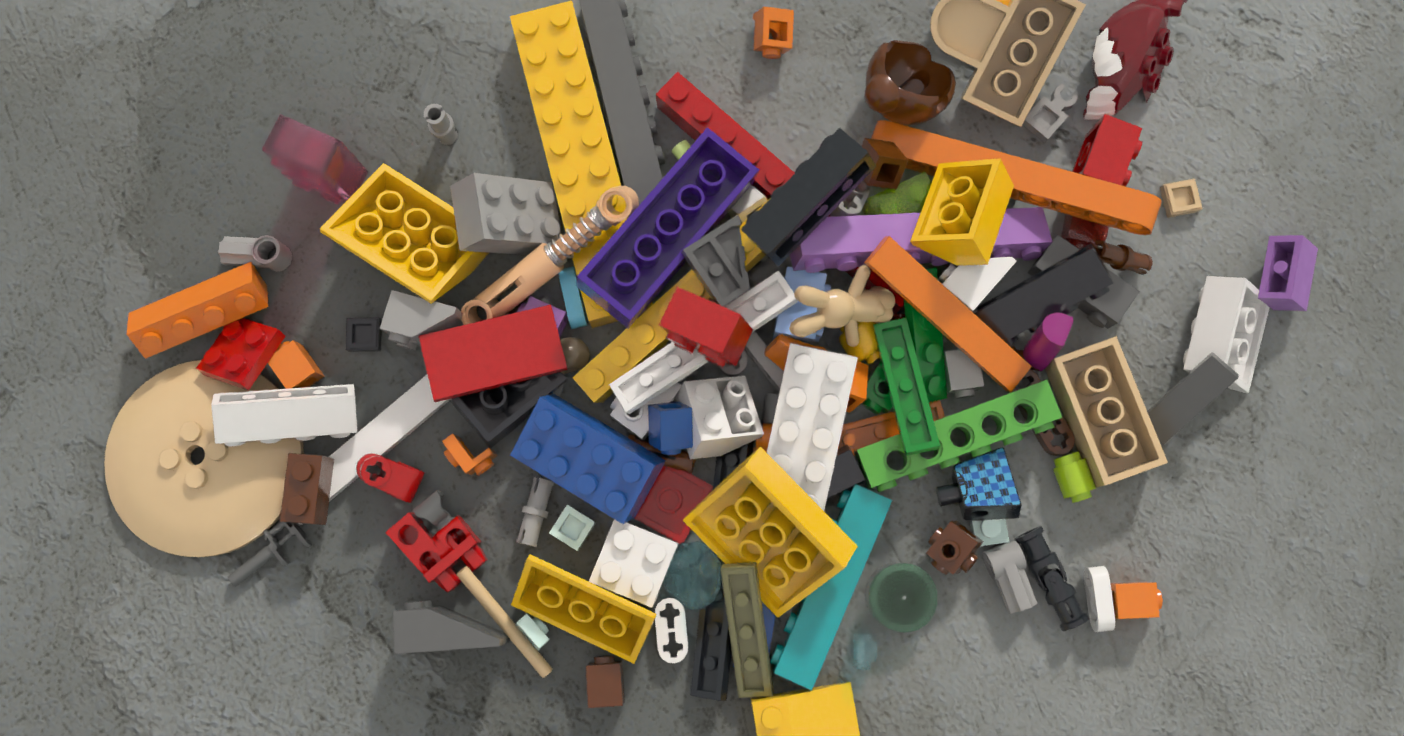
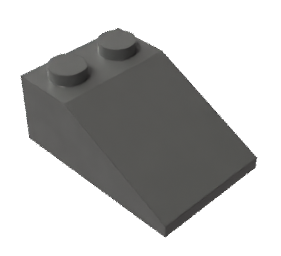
[393,600,511,654]

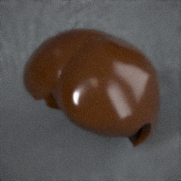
[864,40,956,126]

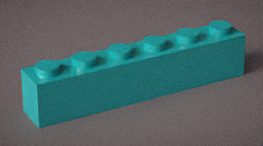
[770,484,892,691]

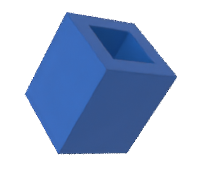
[648,402,693,455]

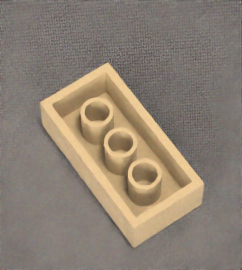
[1045,336,1168,487]

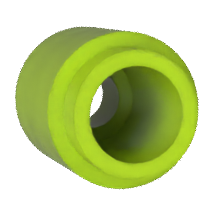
[1053,451,1096,503]

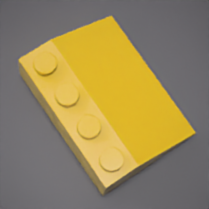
[320,163,489,304]
[683,447,858,618]
[751,682,860,736]

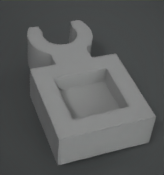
[1023,84,1078,143]

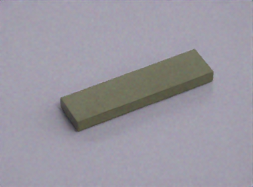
[720,562,774,698]

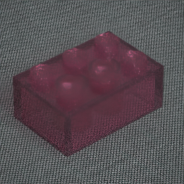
[262,114,368,205]

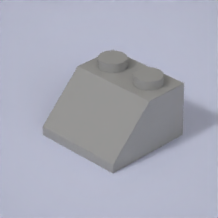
[380,290,464,351]

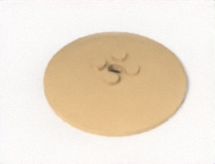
[104,360,304,557]

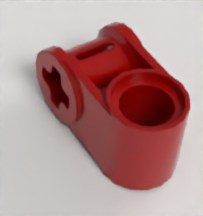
[356,453,425,503]

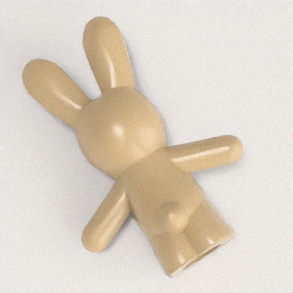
[789,265,895,347]

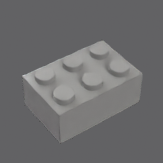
[450,173,561,255]

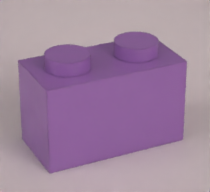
[1258,235,1318,311]

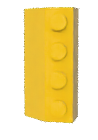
[511,554,657,664]

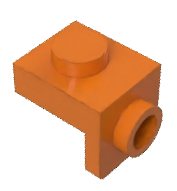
[442,433,498,476]

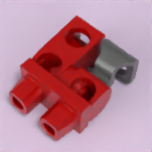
[385,490,488,593]

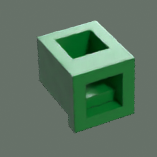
[862,361,892,415]

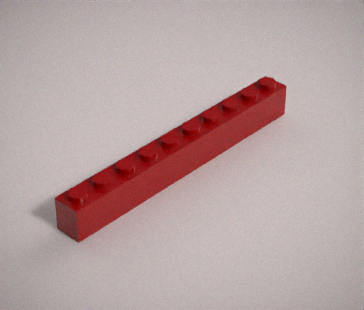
[656,71,904,315]

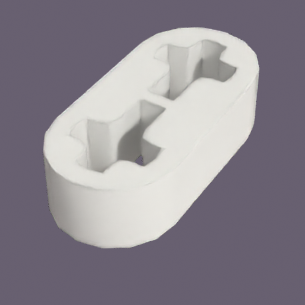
[1084,566,1115,632]
[655,598,688,663]

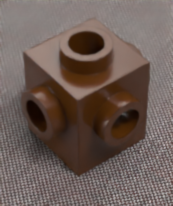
[926,520,984,575]

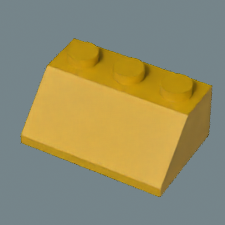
[910,158,1014,265]

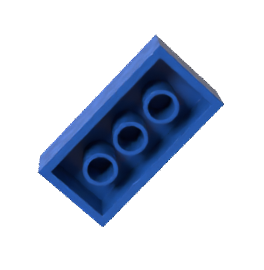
[510,394,666,525]

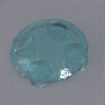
[664,541,722,610]

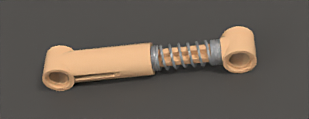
[461,185,639,325]

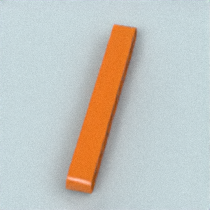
[871,120,1162,235]

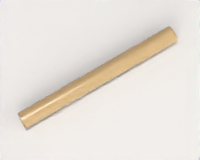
[456,566,553,678]

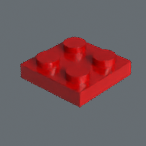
[196,318,286,391]

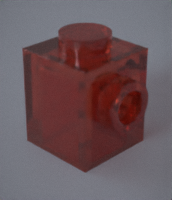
[1061,214,1109,250]

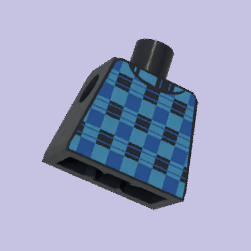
[936,447,1022,520]

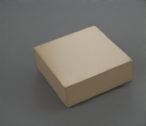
[1160,179,1203,218]

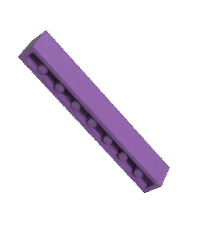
[790,207,1053,273]

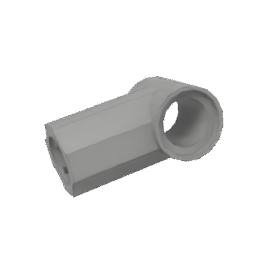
[218,235,292,272]
[983,540,1038,614]

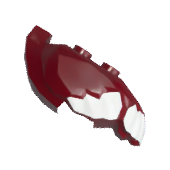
[1083,0,1188,120]

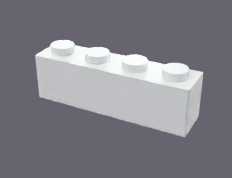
[211,384,357,446]

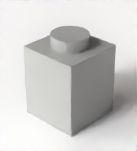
[944,349,984,399]

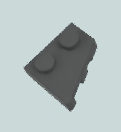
[681,215,750,307]

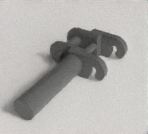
[227,522,312,587]

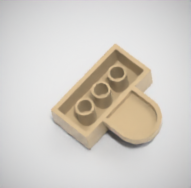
[930,0,1086,127]

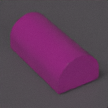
[1023,313,1074,371]

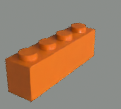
[126,262,269,359]

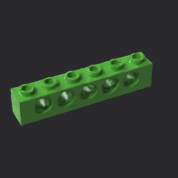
[854,380,1063,492]

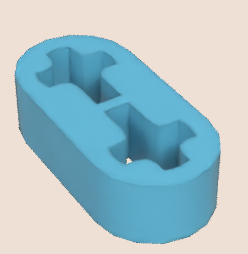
[558,266,588,329]

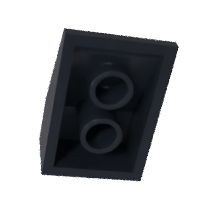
[448,372,567,448]

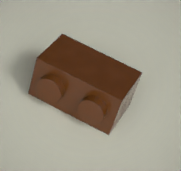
[280,453,334,525]

